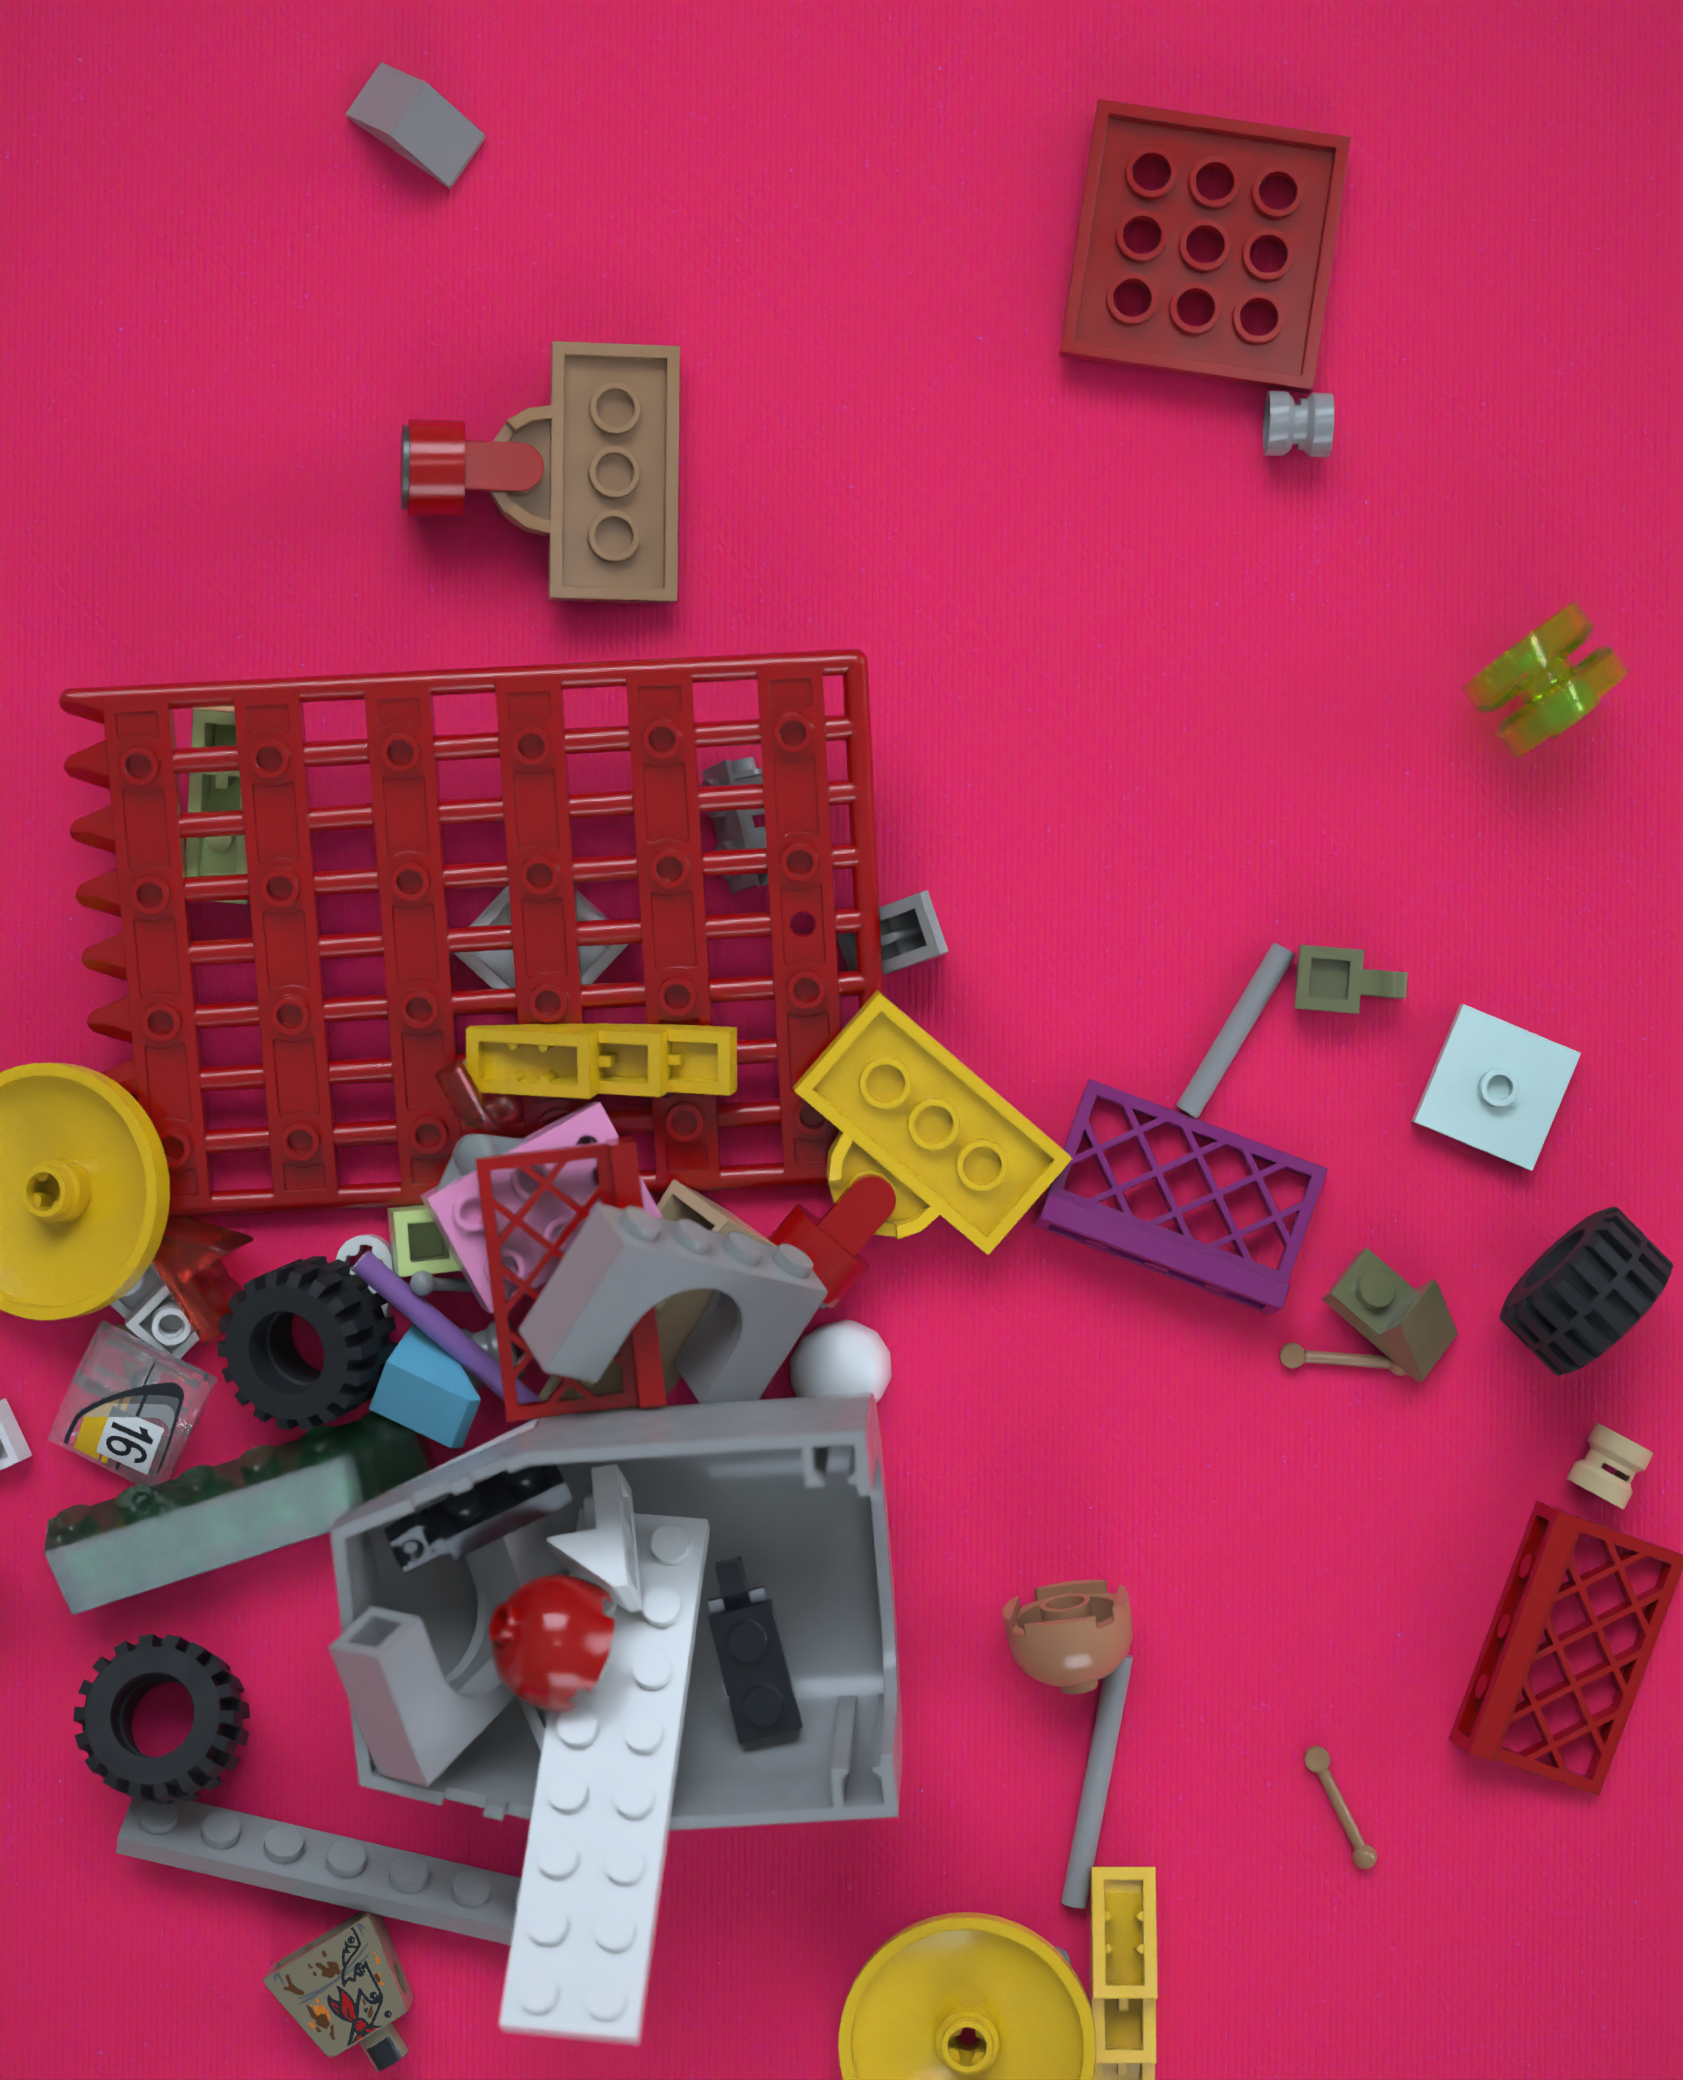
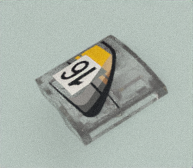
[48,1321,217,1496]

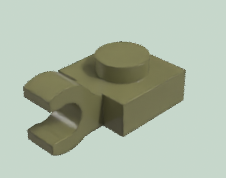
[1293,945,1408,1014]

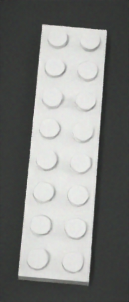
[499,1509,710,2045]

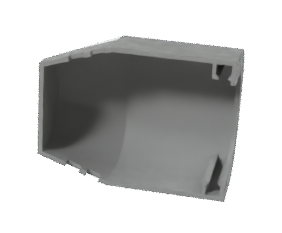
[330,1393,902,1830]

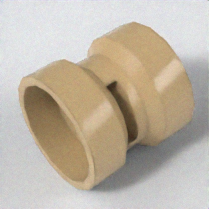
[1566,1422,1654,1509]

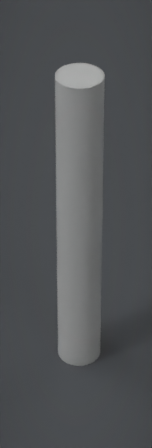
[1176,942,1295,1119]

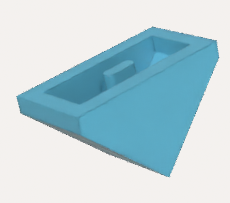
[369,1324,481,1448]

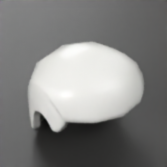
[790,1320,892,1403]

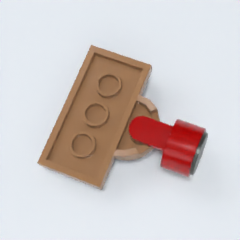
[400,341,680,604]

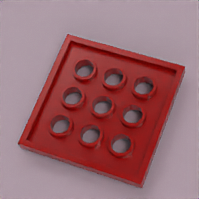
[1059,99,1351,394]

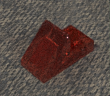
[152,1217,254,1346]

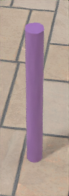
[351,1250,543,1422]

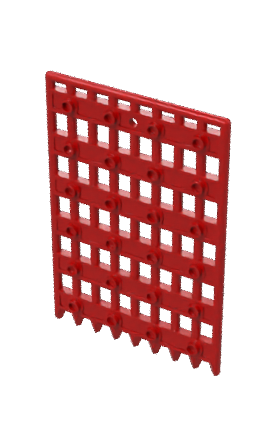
[59,649,884,1218]

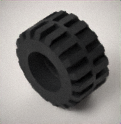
[1499,1207,1673,1376]
[217,1256,397,1430]
[73,1634,250,1804]

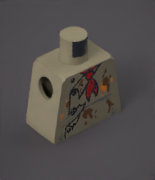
[263,1911,414,2072]

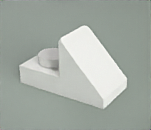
[546,1464,642,1612]

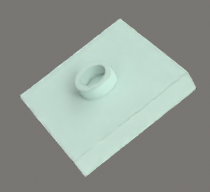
[1411,1004,1581,1171]

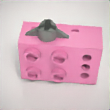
[420,1102,662,1313]

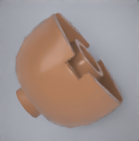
[1002,1579,1133,1694]

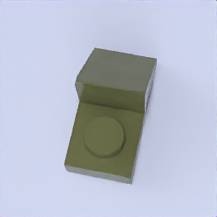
[1322,1247,1458,1383]

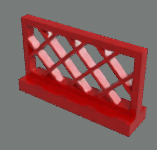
[475,1136,667,1422]
[1449,1501,1683,1796]

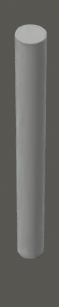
[1061,1654,1133,1908]

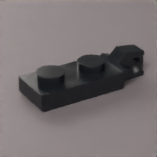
[384,1464,573,1573]
[707,1556,803,1744]

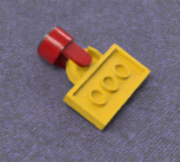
[767,990,1073,1309]

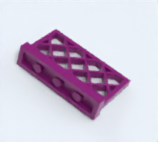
[1033,1079,1328,1315]

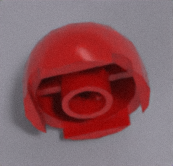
[488,1574,614,1713]

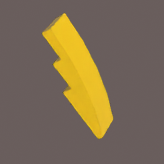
[466,1023,737,1099]
[1089,1867,1158,2080]

